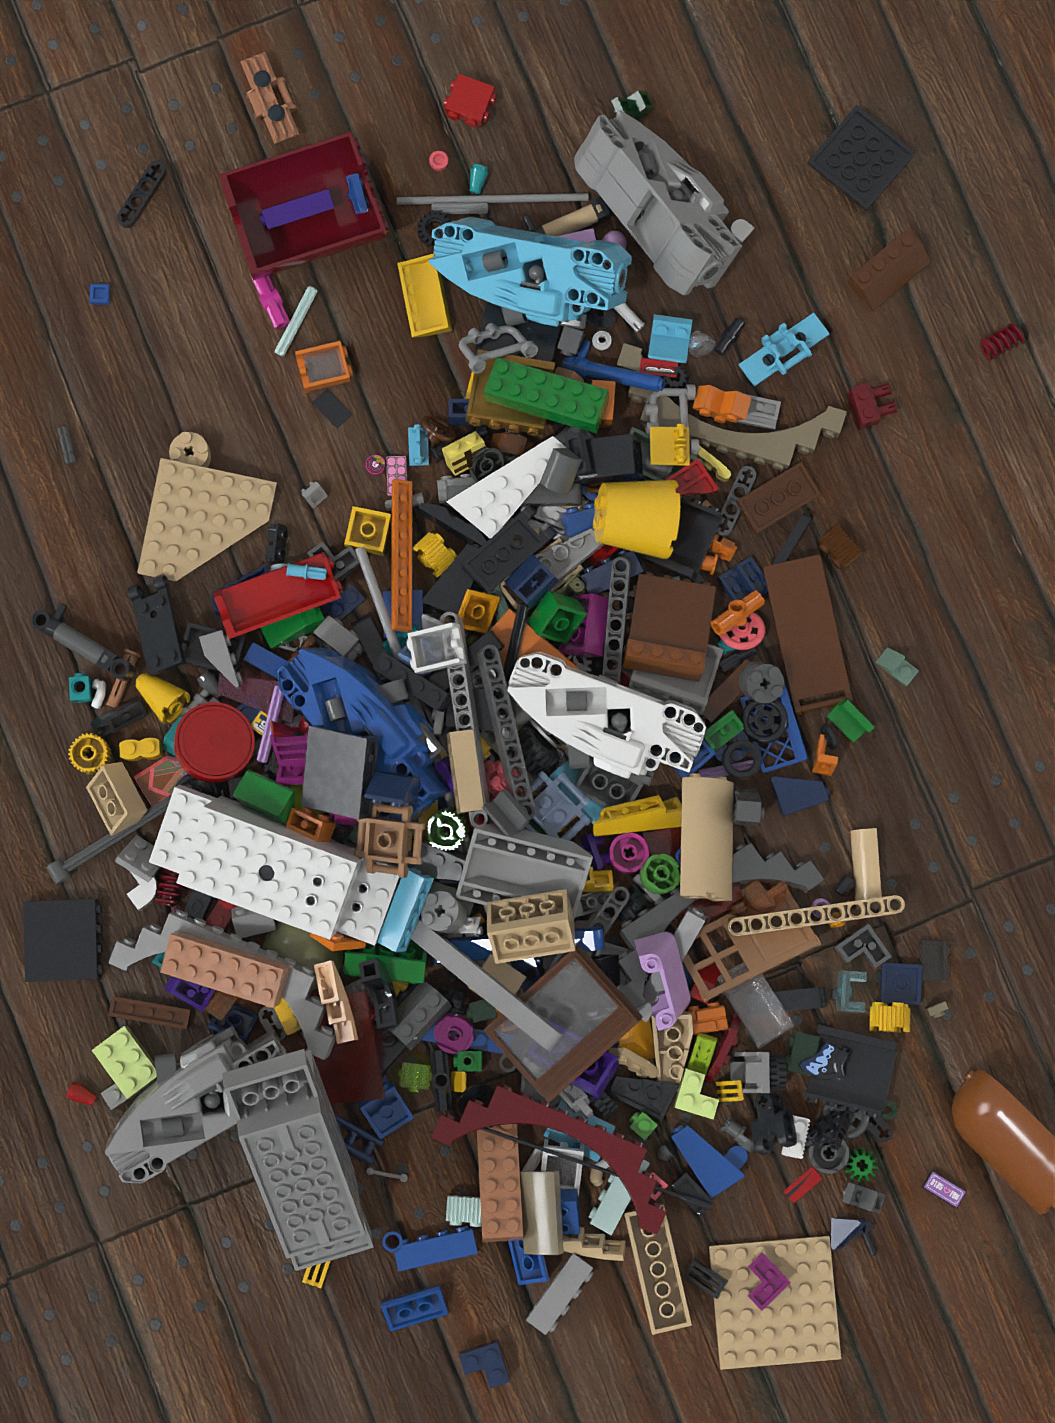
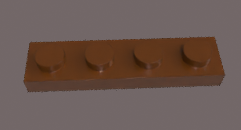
[108,996,191,1030]

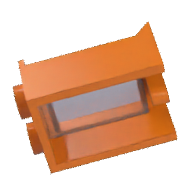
[295,341,353,394]

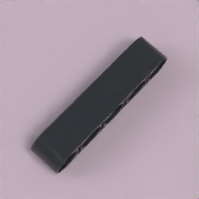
[427,630,505,705]

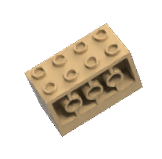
[487,889,575,964]

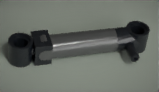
[31,603,135,681]

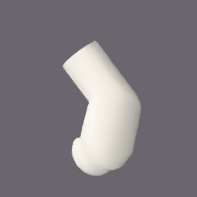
[91,679,106,709]

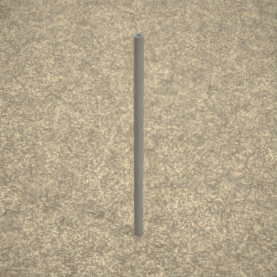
[397,193,588,205]

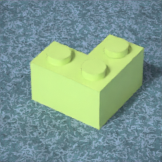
[674,1069,719,1120]

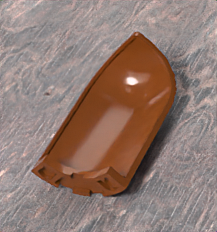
[951,1069,1055,1215]

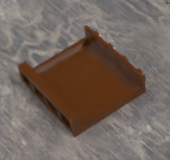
[626,572,716,653]

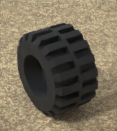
[509,724,560,776]

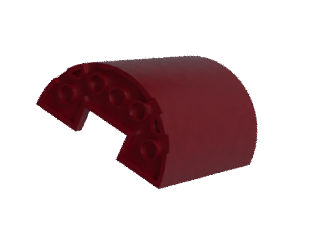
[218,132,390,281]

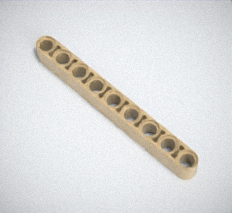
[727,895,905,937]

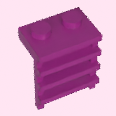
[270,733,308,785]

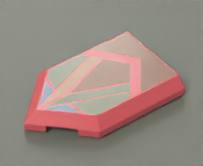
[134,756,188,806]

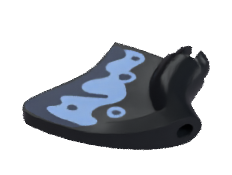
[799,1041,851,1079]

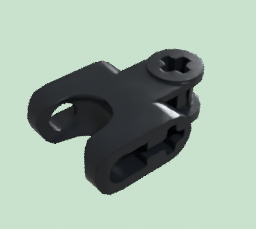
[751,1093,797,1155]

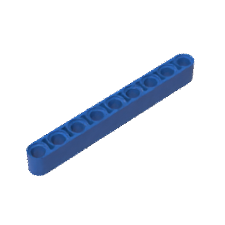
[430,927,605,963]

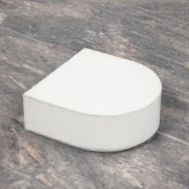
[731,219,754,243]

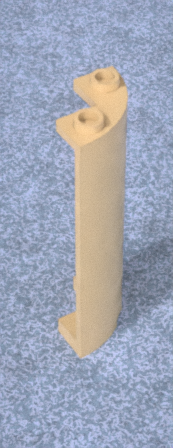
[680,774,734,901]

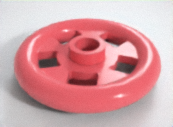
[720,612,765,650]

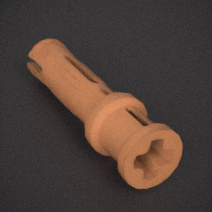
[106,649,141,708]

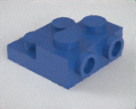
[358,1081,414,1139]

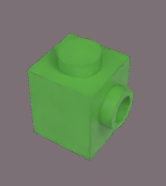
[629,1111,658,1140]

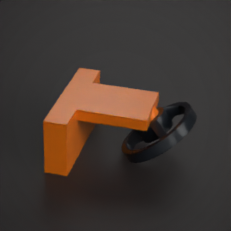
[812,724,838,776]

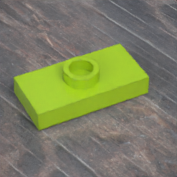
[687,1032,718,1074]

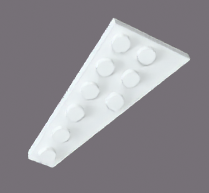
[446,436,566,539]

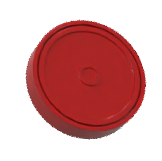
[174,702,255,783]

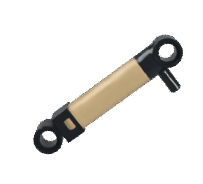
[523,197,616,236]

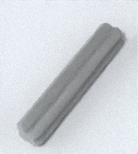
[431,202,488,214]

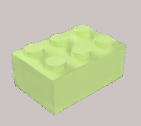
[92,1026,157,1099]

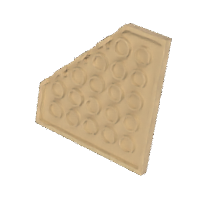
[137,458,277,581]

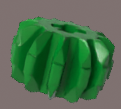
[845,1148,879,1182]

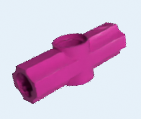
[251,276,290,330]

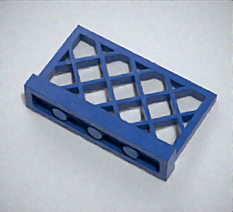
[740,684,809,773]

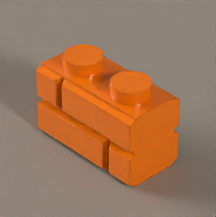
[687,1002,728,1035]

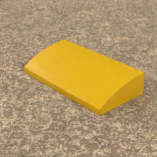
[397,254,452,338]

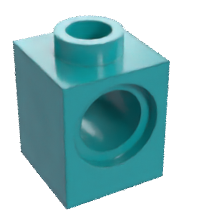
[69,673,93,703]

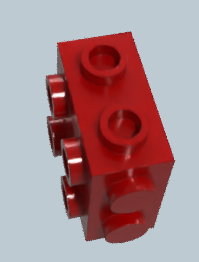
[443,74,497,128]

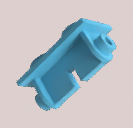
[408,424,429,466]

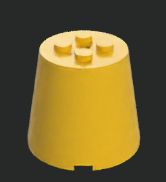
[593,480,680,559]

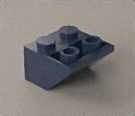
[504,554,560,609]
[364,771,420,807]

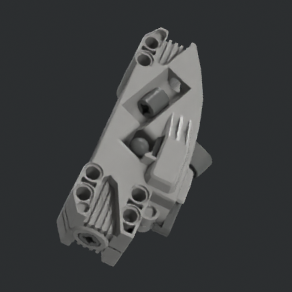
[574,111,742,295]
[105,1025,288,1183]

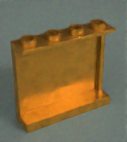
[466,349,555,436]

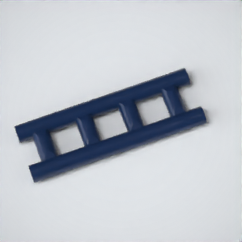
[334,1113,385,1165]

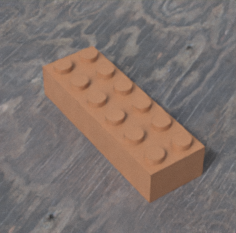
[160,930,290,1008]
[477,1124,523,1242]

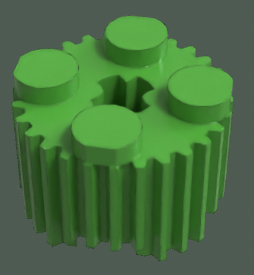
[426,807,470,851]

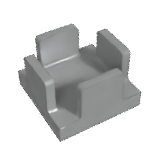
[730,1052,770,1093]

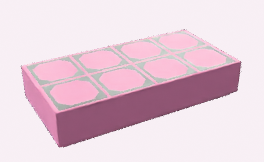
[386,456,407,496]

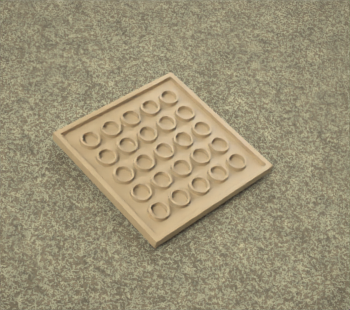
[709,1235,841,1370]

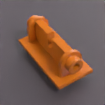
[709,534,738,562]

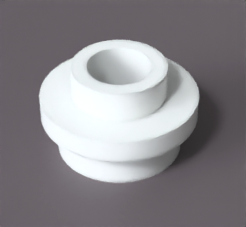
[592,331,612,350]

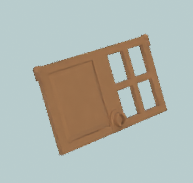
[683,886,821,1002]

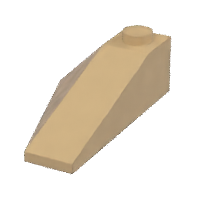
[652,1011,693,1091]

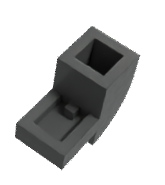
[842,1182,886,1214]

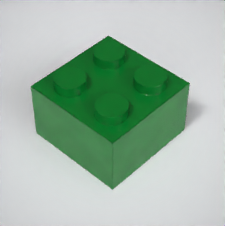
[528,590,587,644]

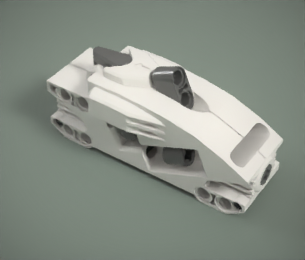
[507,651,706,785]

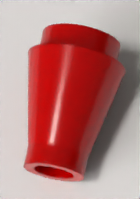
[65,1082,97,1106]

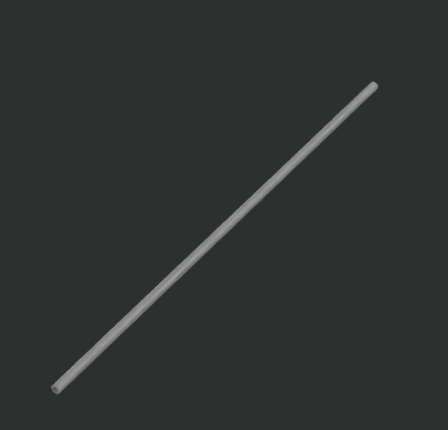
[355,547,535,1043]

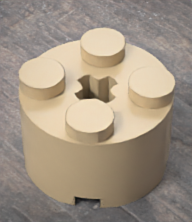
[169,432,211,467]

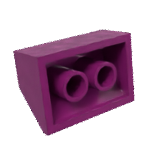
[559,593,609,658]

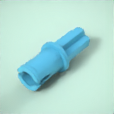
[287,563,327,580]

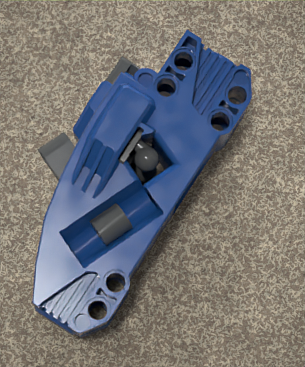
[277,648,451,821]

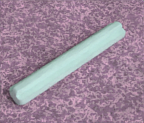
[275,286,317,357]

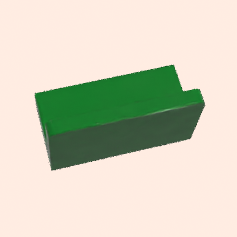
[827,699,874,742]

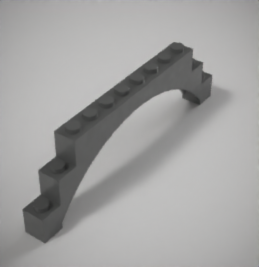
[617,843,824,1009]

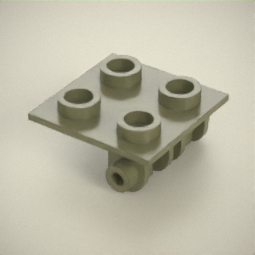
[555,572,588,596]

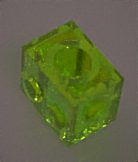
[398,1062,432,1093]

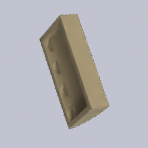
[520,1170,564,1255]

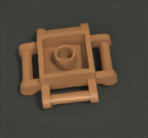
[354,803,425,878]

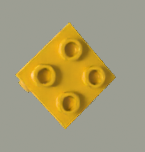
[650,424,690,466]

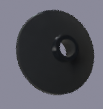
[583,308,616,329]
[458,1084,495,1115]

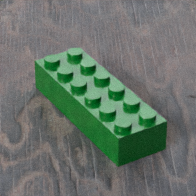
[484,357,609,434]

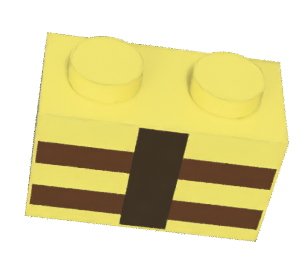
[442,431,486,476]

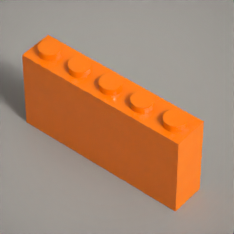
[489,608,580,673]

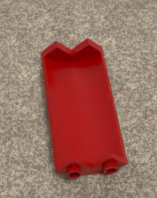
[213,552,343,639]

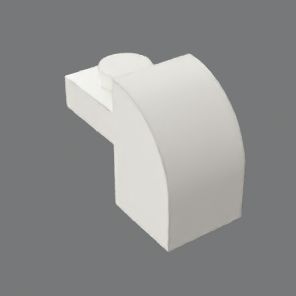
[127,871,159,911]

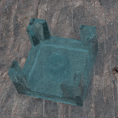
[836,970,867,1013]

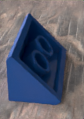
[508,1240,549,1285]
[381,1283,448,1332]

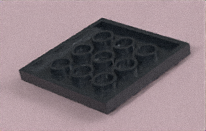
[807,105,915,211]

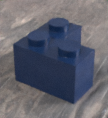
[459,1339,510,1389]

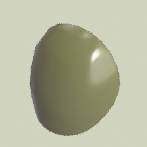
[263,921,343,991]

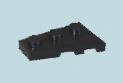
[608,1075,679,1121]

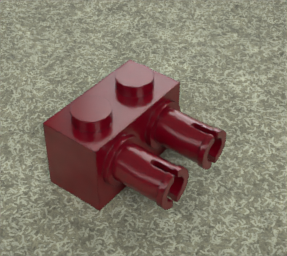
[848,382,898,430]

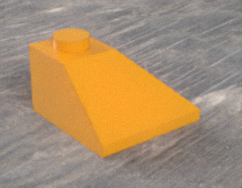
[458,589,500,633]
[618,1019,655,1065]

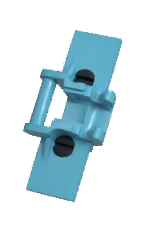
[739,313,829,387]

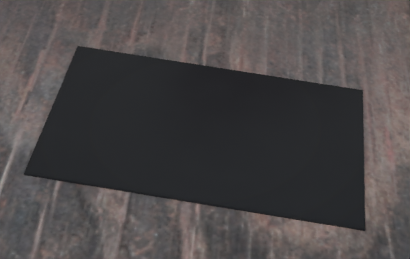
[312,388,352,428]

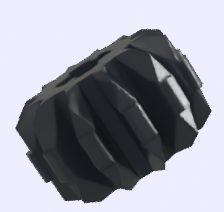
[659,363,691,388]

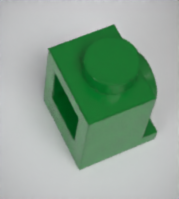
[454,1051,482,1071]

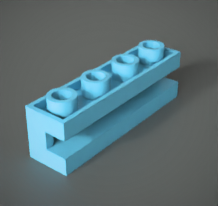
[377,868,434,952]

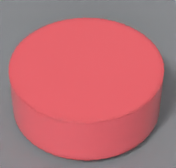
[429,151,448,171]

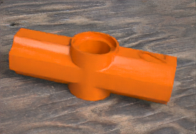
[711,590,765,636]

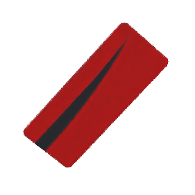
[784,1167,822,1203]

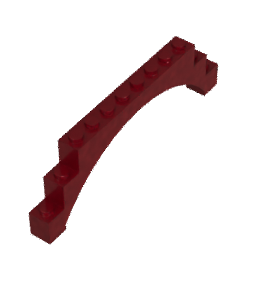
[431,1084,666,1235]

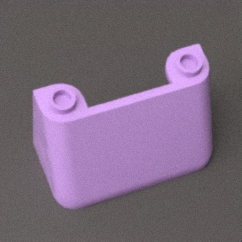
[634,932,691,1031]

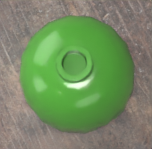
[640,854,681,895]

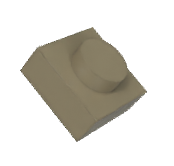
[924,1001,949,1019]

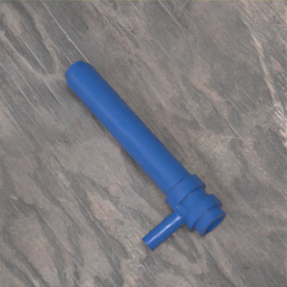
[562,340,665,392]

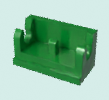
[703,710,745,752]

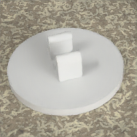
[529,718,558,748]

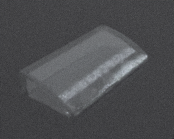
[717,962,794,1049]

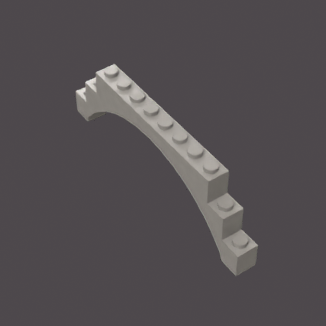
[108,910,336,1060]

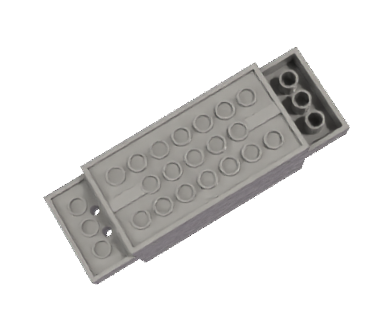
[222,1049,374,1271]

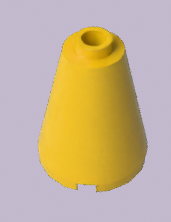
[136,673,190,724]

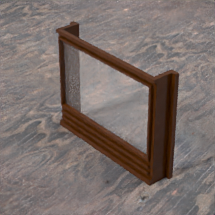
[483,944,643,1103]

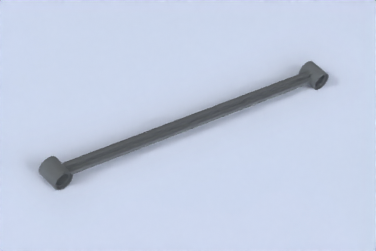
[46,710,308,885]

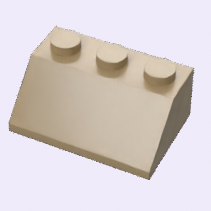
[86,762,147,836]

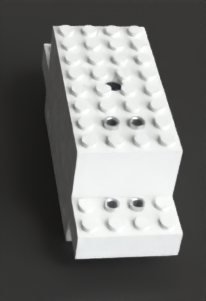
[149,785,400,945]

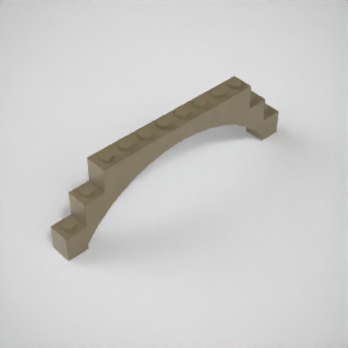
[617,343,847,471]

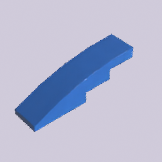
[243,643,290,679]

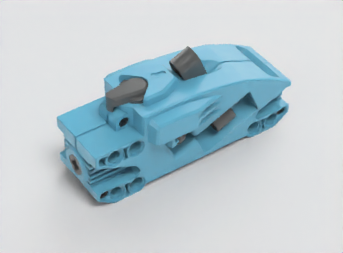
[429,217,632,329]

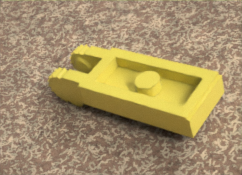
[693,446,731,483]

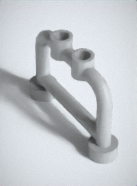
[459,323,538,374]
[644,384,699,455]

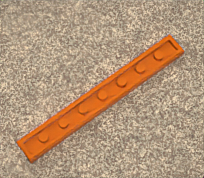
[391,479,412,633]

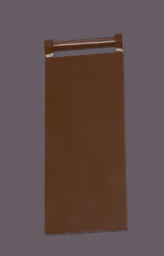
[763,555,853,716]

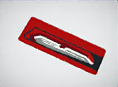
[639,358,678,377]

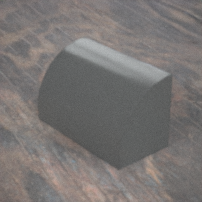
[540,448,582,494]

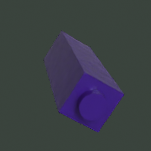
[259,188,334,229]

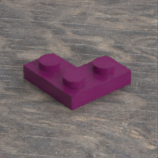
[747,1252,791,1311]

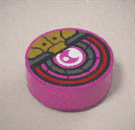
[366,455,386,475]

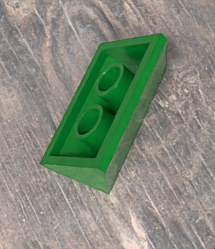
[233,770,295,825]

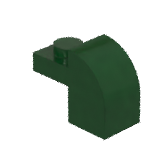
[611,91,655,120]

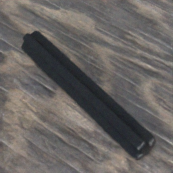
[503,604,529,682]

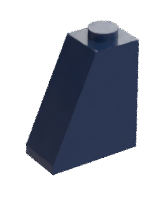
[769,777,830,817]

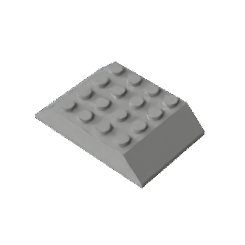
[455,823,593,918]

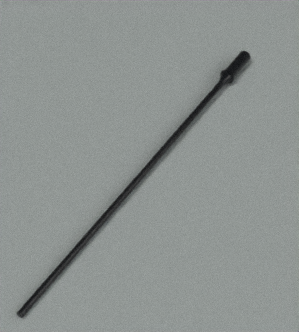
[480,1127,712,1211]

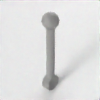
[366,1167,408,1182]

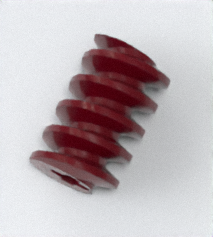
[980,323,1025,362]
[153,868,184,907]

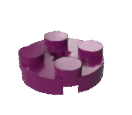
[434,1013,474,1054]

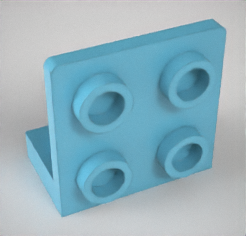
[648,314,692,363]

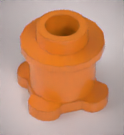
[701,554,718,575]

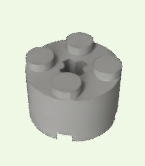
[421,891,467,935]

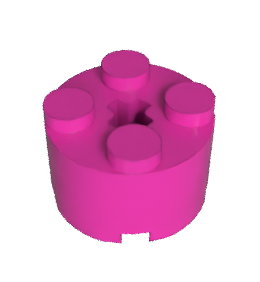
[609,833,649,874]

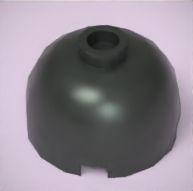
[470,447,509,482]

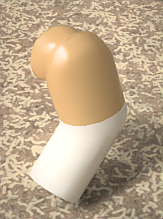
[590,1159,610,1186]

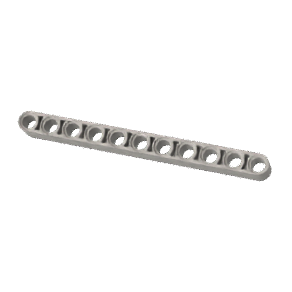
[440,612,492,827]
[411,917,563,1051]

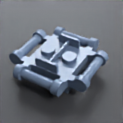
[517,770,592,841]

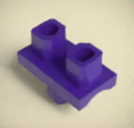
[580,833,610,871]

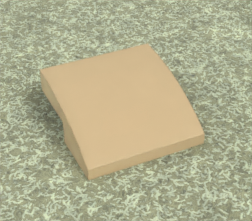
[468,954,526,998]

